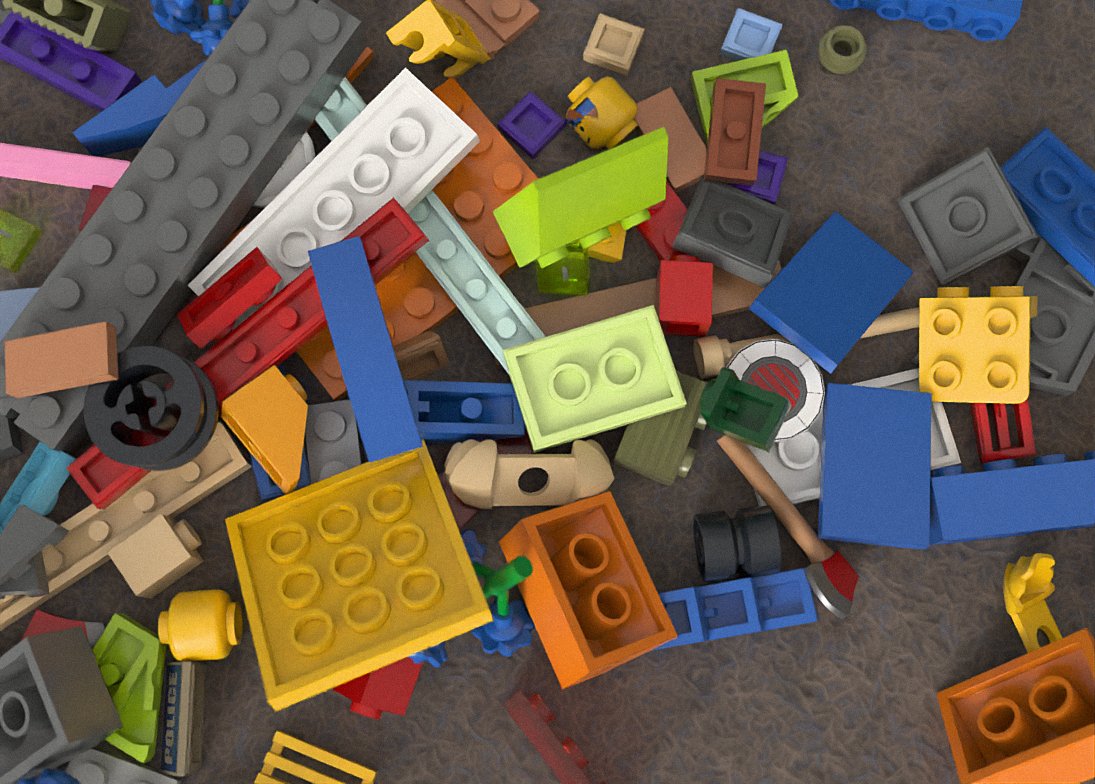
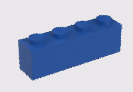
[929,450,1095,546]

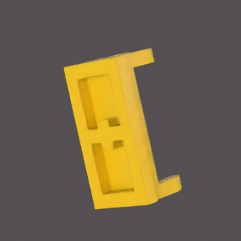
[386,0,491,78]

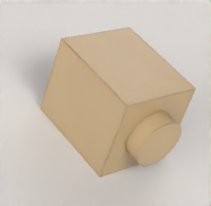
[107,514,203,599]

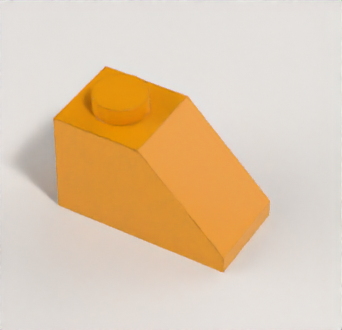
[221,365,308,495]

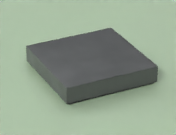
[897,147,1039,286]
[672,174,793,288]

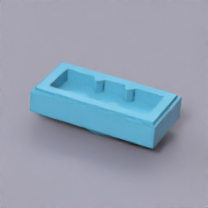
[0,441,77,534]

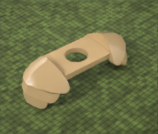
[444,439,614,509]

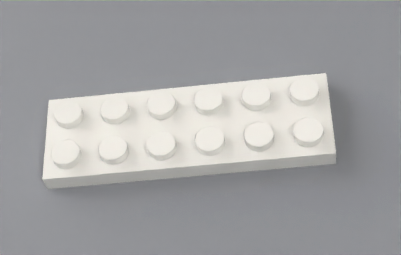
[188,68,480,330]

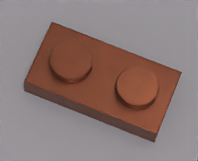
[704,78,766,186]

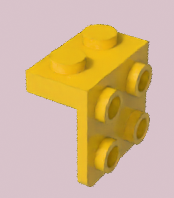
[919,286,1038,404]

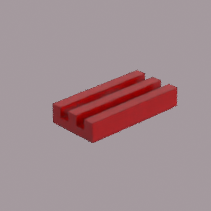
[970,399,1036,463]

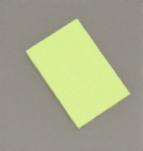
[503,305,687,453]

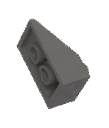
[0,626,123,784]

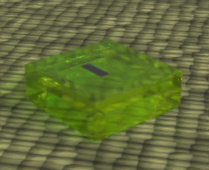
[0,209,42,274]
[535,243,591,296]

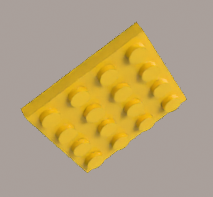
[225,439,494,711]

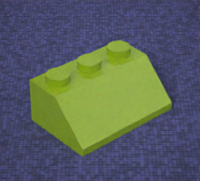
[493,127,669,269]

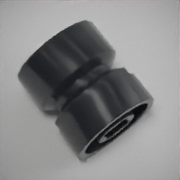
[693,505,781,582]

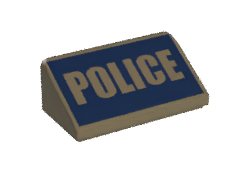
[161,662,207,776]

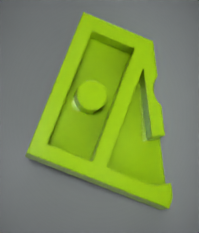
[690,50,798,144]
[92,613,167,763]

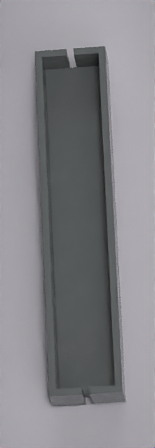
[0,0,368,453]

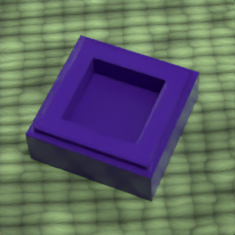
[497,91,566,159]
[729,150,788,205]

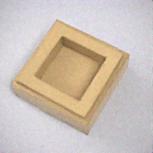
[583,14,644,75]

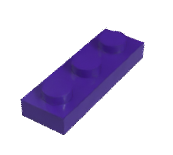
[0,11,141,112]

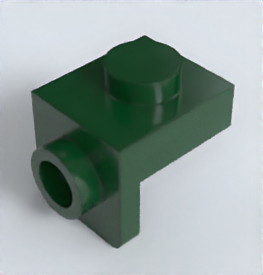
[700,367,792,452]

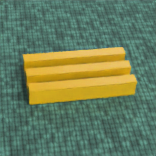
[254,730,378,784]

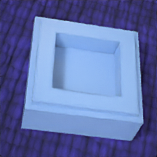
[720,8,783,61]

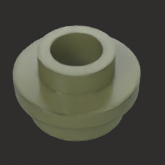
[817,25,867,74]

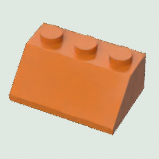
[499,491,678,690]
[936,628,1095,784]

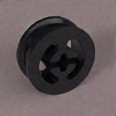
[84,346,219,471]

